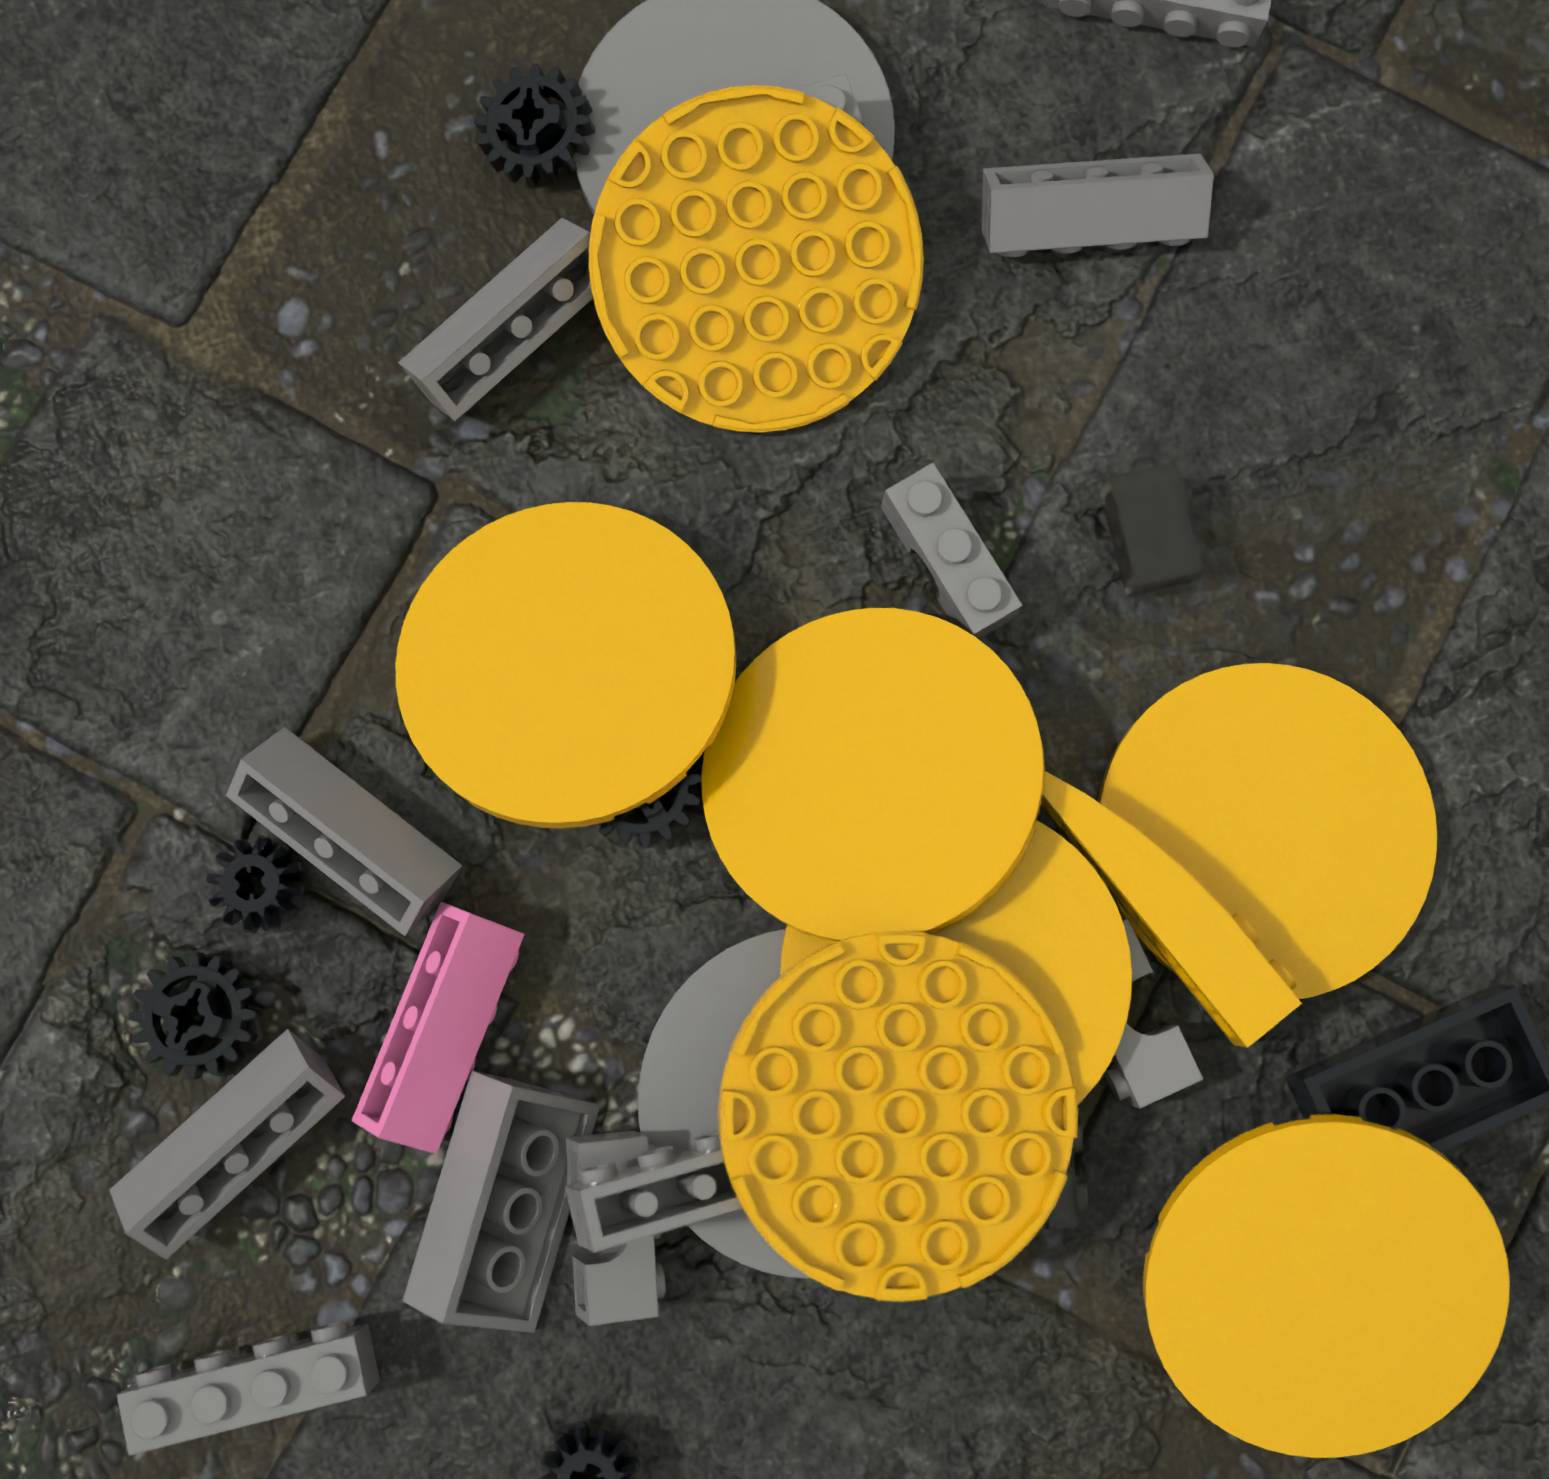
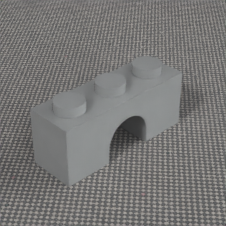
[881,463,1023,639]
[1104,919,1203,1108]
[566,1130,665,1326]

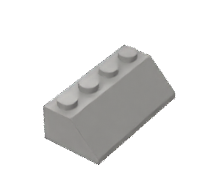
[403,1070,600,1333]

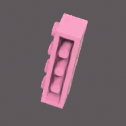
[352,902,525,1154]

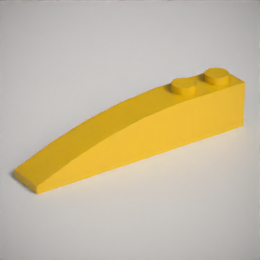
[1040,771,1302,1048]

